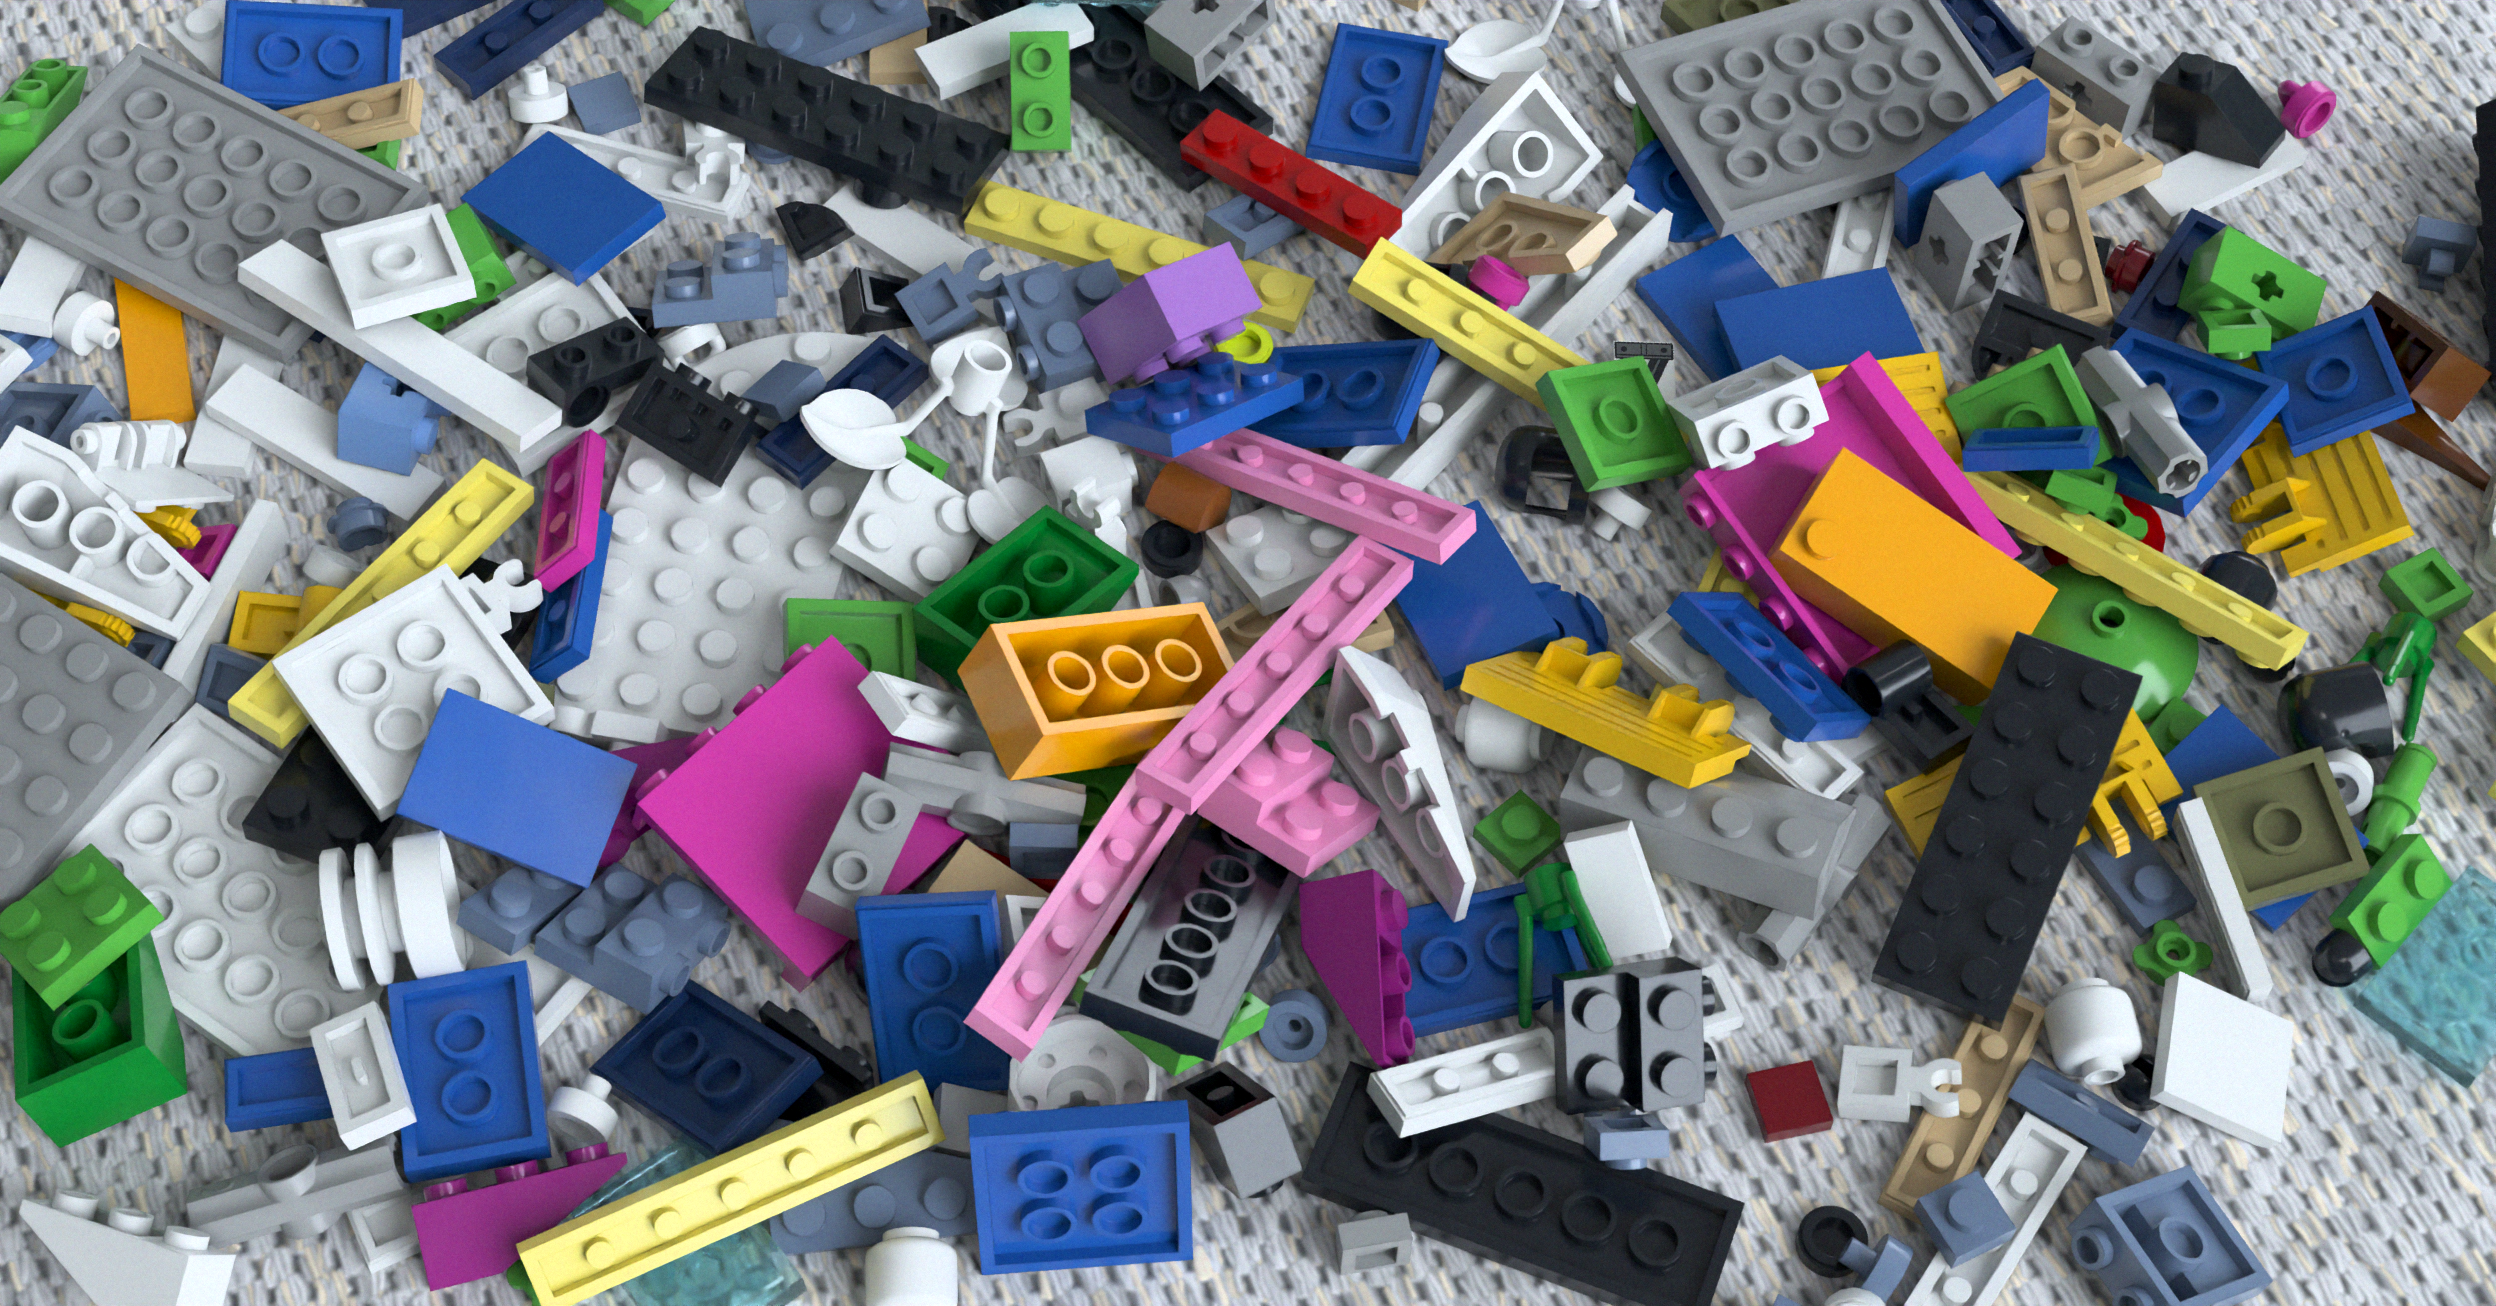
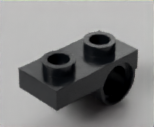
[526,316,665,428]
[1840,639,1976,776]

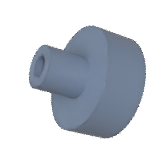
[1259,989,1330,1063]
[1838,1233,1913,1303]

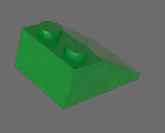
[912,504,1139,695]
[11,931,188,1148]

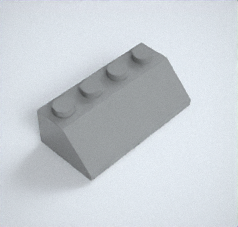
[1560,744,1857,921]

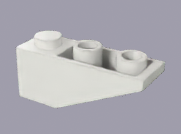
[19,1189,236,1306]

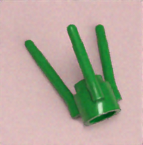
[2346,612,2438,742]
[1513,862,1614,1029]

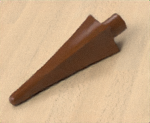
[2370,398,2491,492]

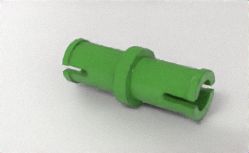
[2359,742,2437,866]

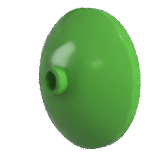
[2031,562,2199,725]

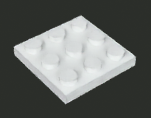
[442,272,675,478]
[271,563,556,822]

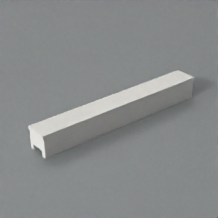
[1339,184,1673,491]

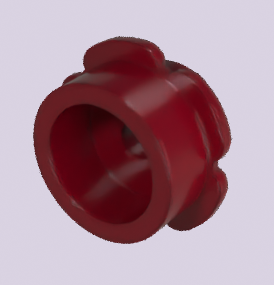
[2104,239,2156,295]

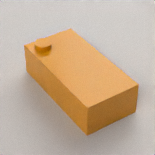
[1766,447,2058,706]
[957,602,1235,781]

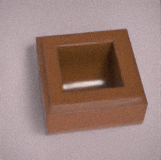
[1145,461,1232,533]

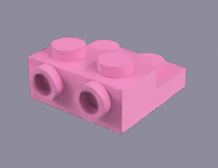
[1197,725,1381,879]

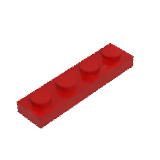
[1180,109,1402,260]

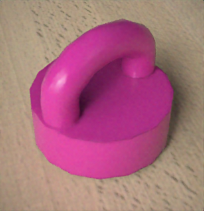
[2278,80,2337,139]
[1468,255,1530,312]

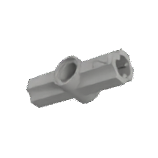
[2073,345,2209,498]
[880,742,1087,836]
[1736,792,1892,972]
[185,1133,413,1249]

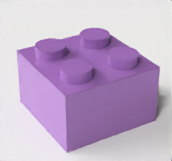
[1077,241,1263,386]

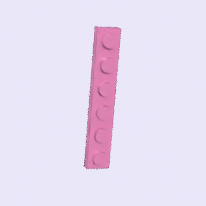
[1135,427,1476,565]
[1136,534,1414,816]
[963,748,1186,1063]

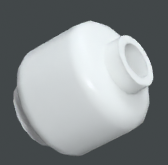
[1455,696,1556,774]
[2044,978,2143,1085]
[865,1227,958,1306]

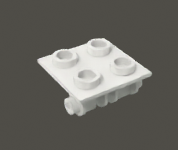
[70,419,234,513]

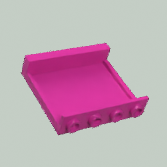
[1678,350,2023,687]
[631,634,972,993]

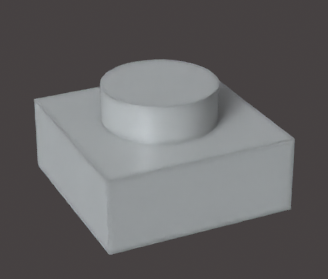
[1335,1210,1413,1276]

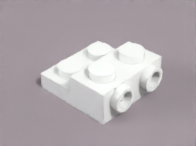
[1666,355,1830,471]

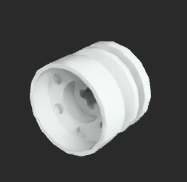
[317,830,467,993]
[1007,1015,1156,1112]

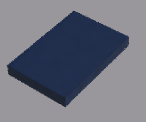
[589,978,824,1160]

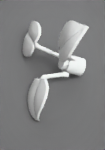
[1444,0,1636,109]
[799,326,1052,545]

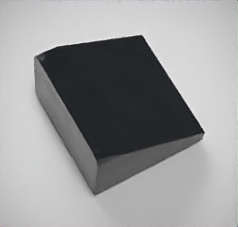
[839,267,914,335]

